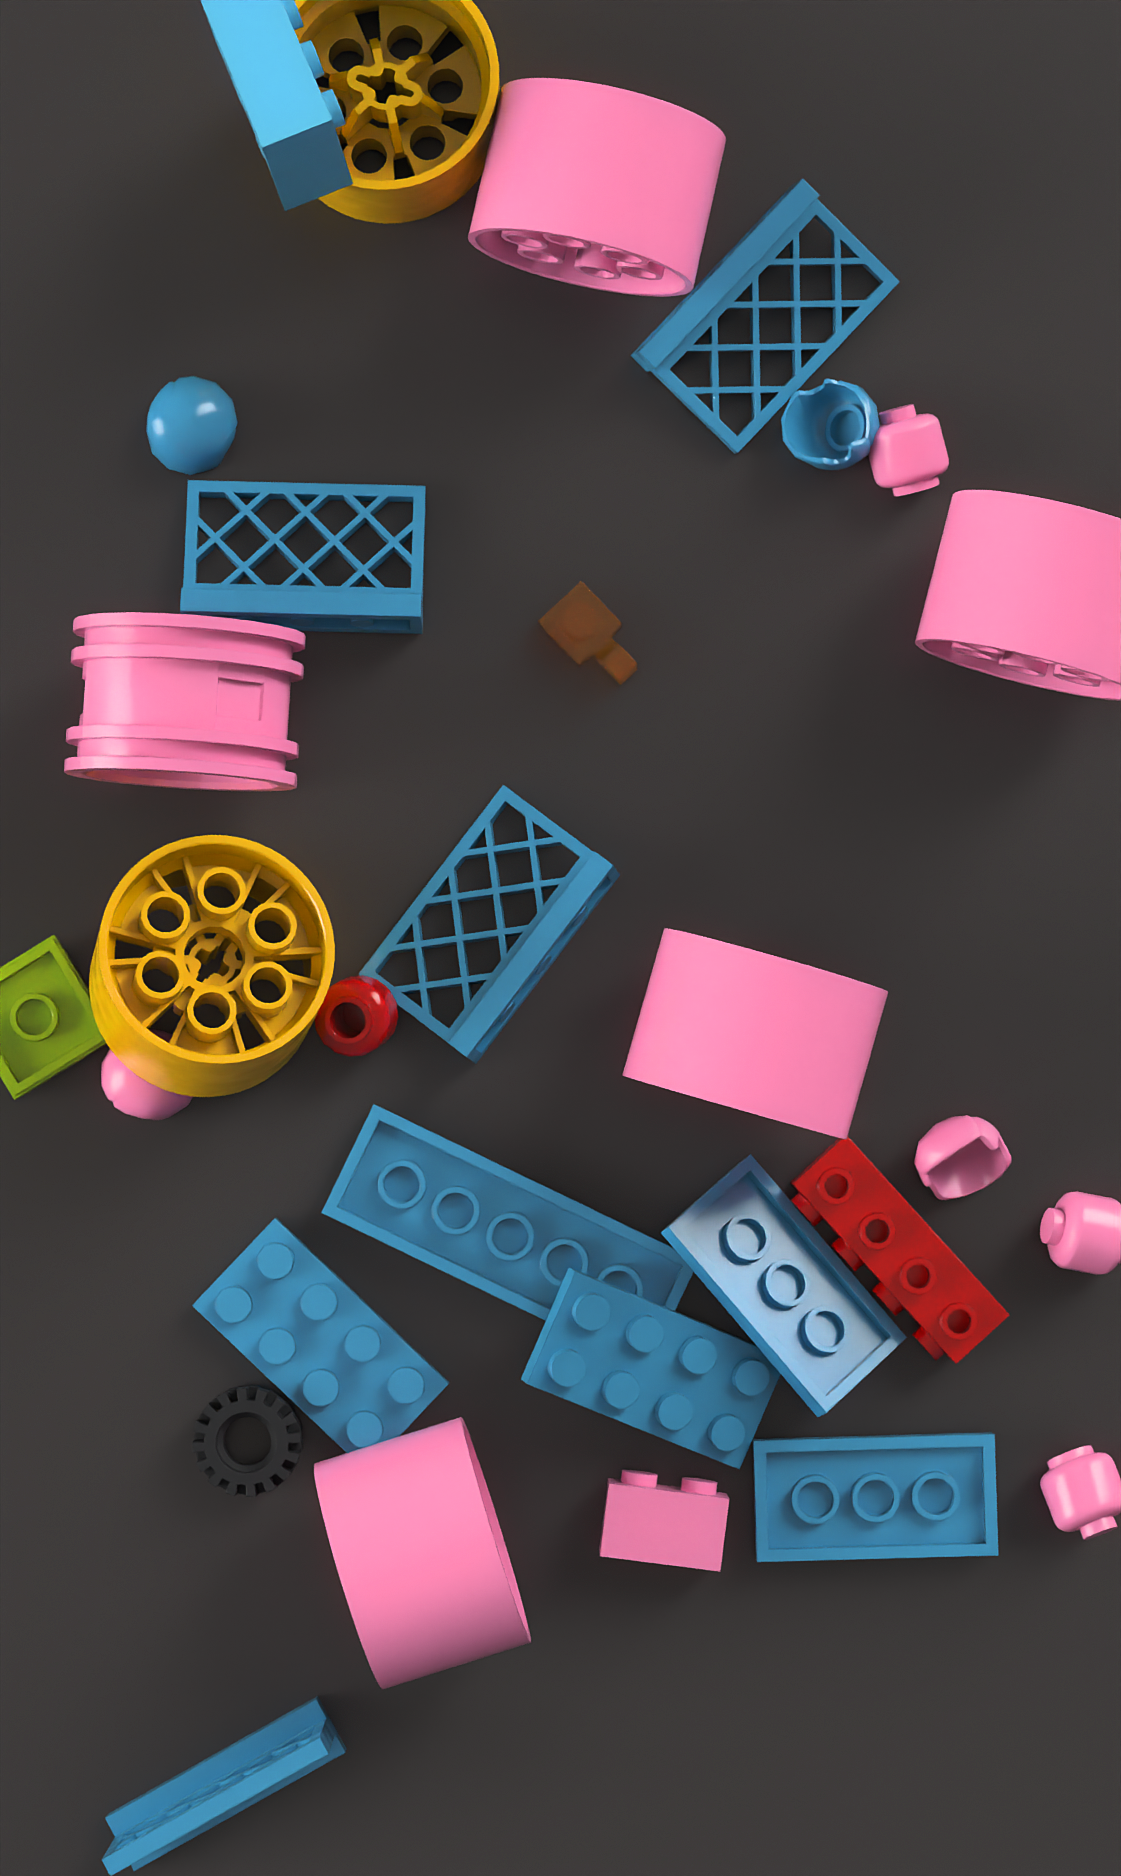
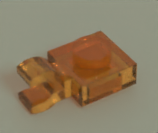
[538,581,638,685]

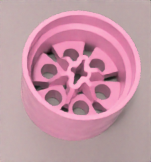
[468,78,726,297]
[915,490,1121,701]
[622,928,888,1140]
[314,1417,531,1689]

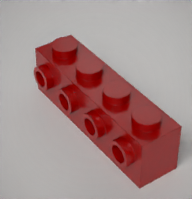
[790,1136,1010,1364]

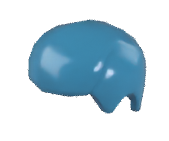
[146,376,238,475]
[781,378,880,470]

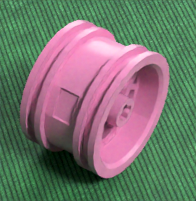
[64,612,306,791]

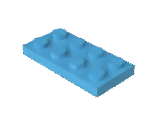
[661,1154,907,1417]
[192,1217,449,1453]
[521,1267,780,1470]
[752,1432,998,1562]

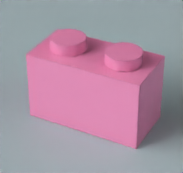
[599,1470,729,1572]

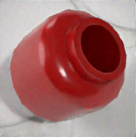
[314,975,398,1057]

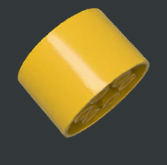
[294,0,500,224]
[89,835,335,1097]

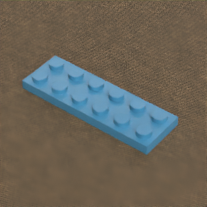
[321,1104,694,1321]

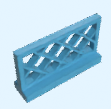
[630,179,900,454]
[180,480,426,634]
[359,785,620,1064]
[102,1696,347,1876]

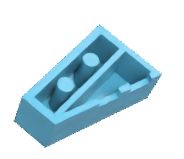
[200,0,353,211]

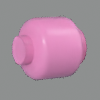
[868,404,949,496]
[1040,1191,1121,1275]
[1040,1445,1121,1540]

